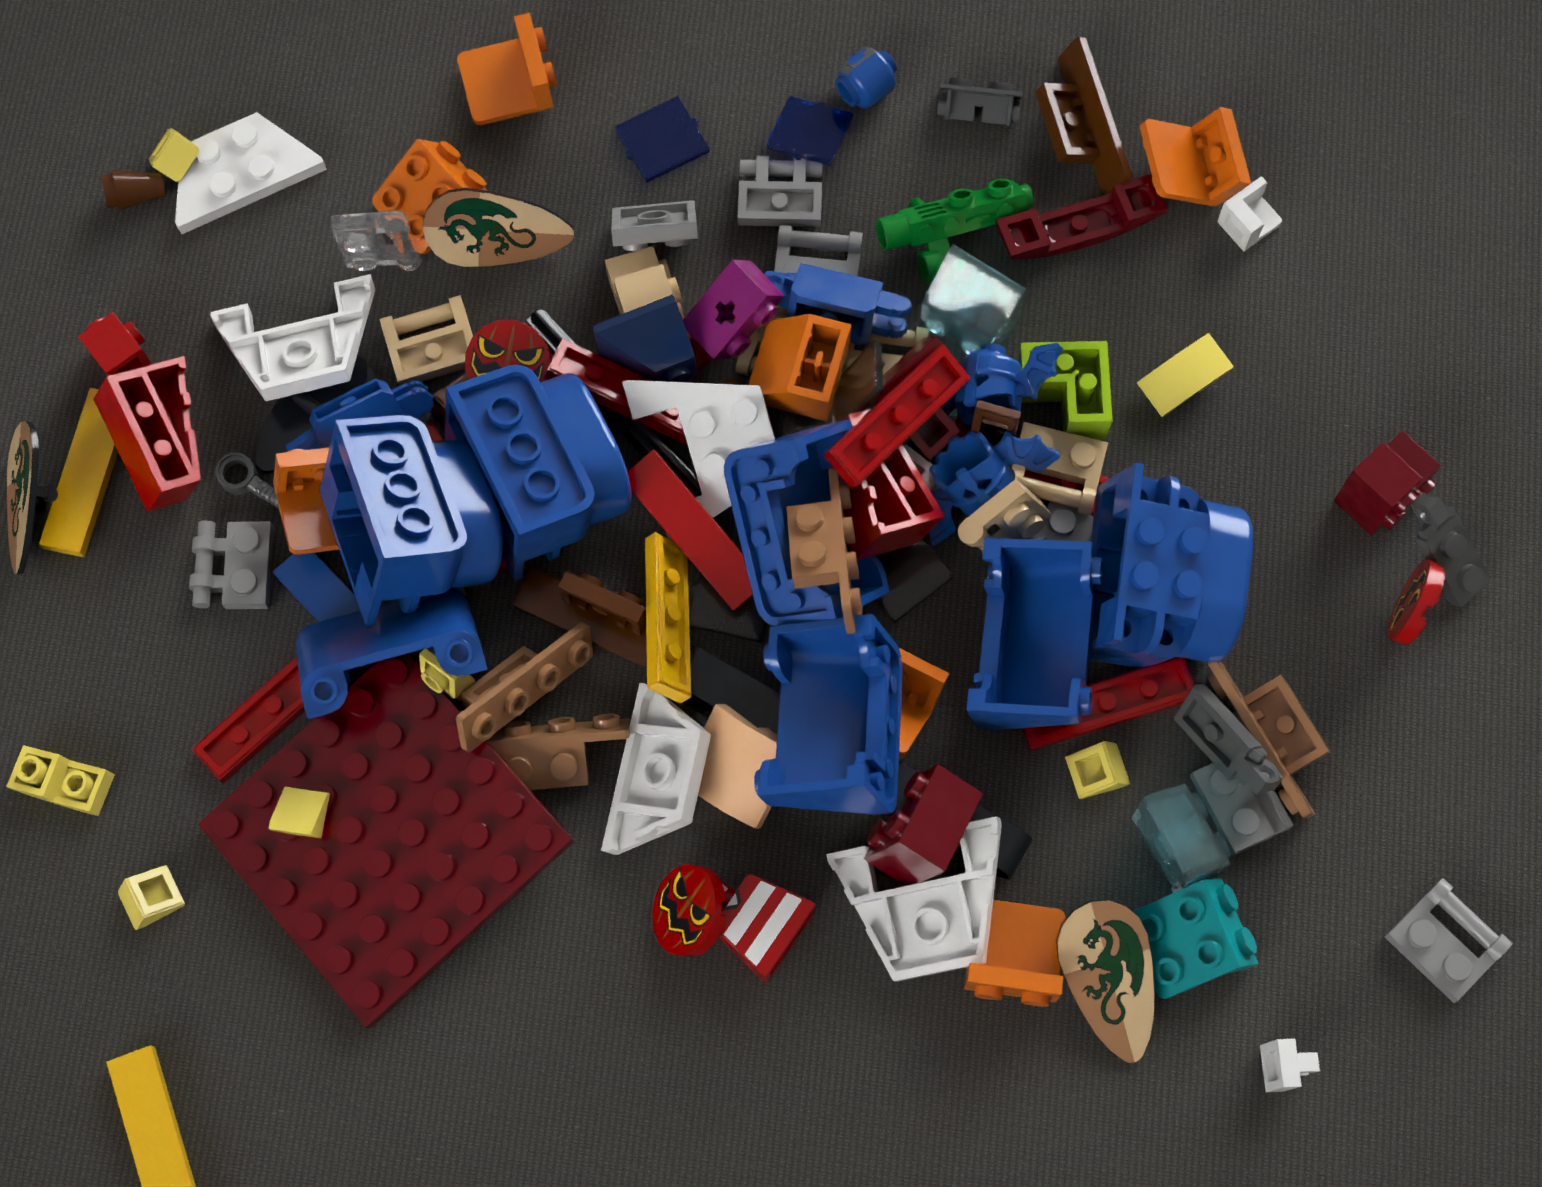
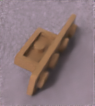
[786,468,863,634]
[456,622,593,752]
[1207,661,1331,819]
[487,713,630,790]

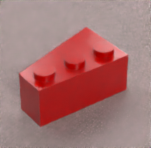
[93,356,201,512]
[838,409,945,561]

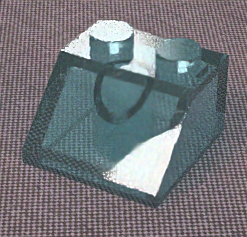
[921,244,1026,355]
[1131,784,1231,893]

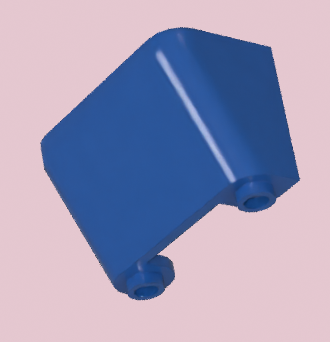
[724,419,890,626]
[966,538,1104,730]
[296,588,488,719]
[754,614,903,815]

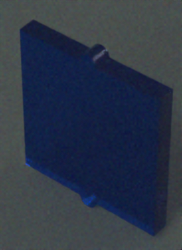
[615,96,710,183]
[766,96,853,166]

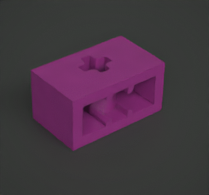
[683,260,785,359]

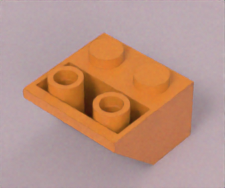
[748,314,851,422]

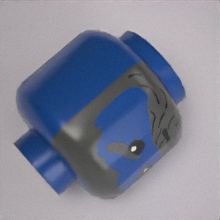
[835,46,897,109]

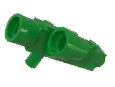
[875,179,1034,284]

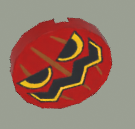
[465,320,551,382]
[1387,559,1446,646]
[652,864,726,957]

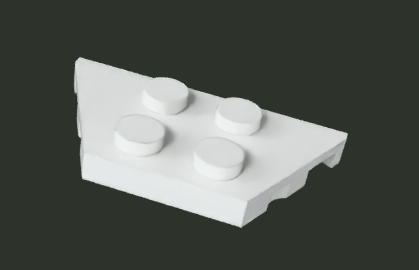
[175,112,327,234]
[601,683,711,855]

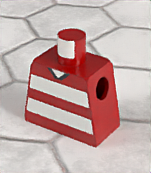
[718,873,816,983]

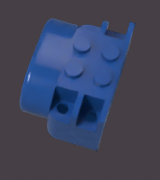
[444,365,632,582]
[319,415,503,627]
[1088,463,1253,668]

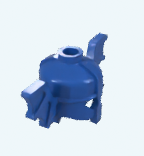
[941,343,1063,427]
[929,431,1060,545]

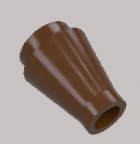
[102,169,166,211]

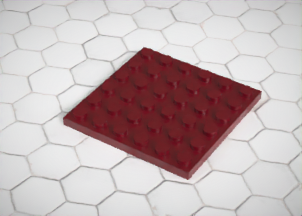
[198,653,575,1028]

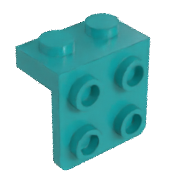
[1132,878,1259,999]

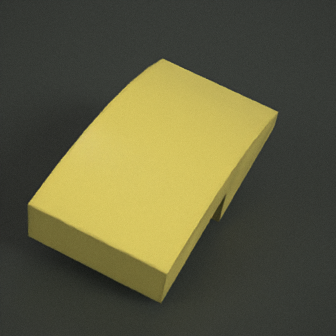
[1137,333,1234,417]
[419,648,476,702]
[6,745,115,816]

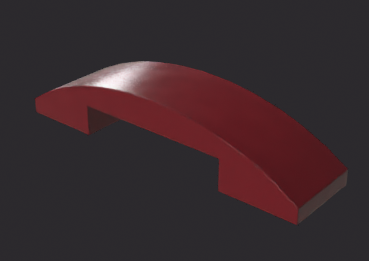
[996,174,1168,260]

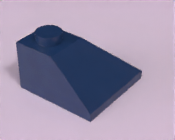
[592,294,698,382]

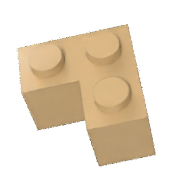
[605,246,684,320]

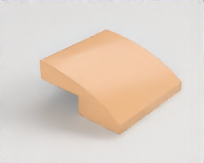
[698,704,777,829]

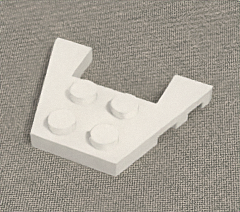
[211,274,375,402]
[622,380,775,542]
[826,816,1002,982]

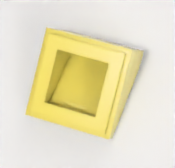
[149,128,199,182]
[1065,741,1130,799]
[269,787,330,839]
[118,865,185,930]

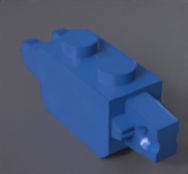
[764,263,912,345]
[286,379,434,451]

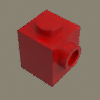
[78,312,152,376]

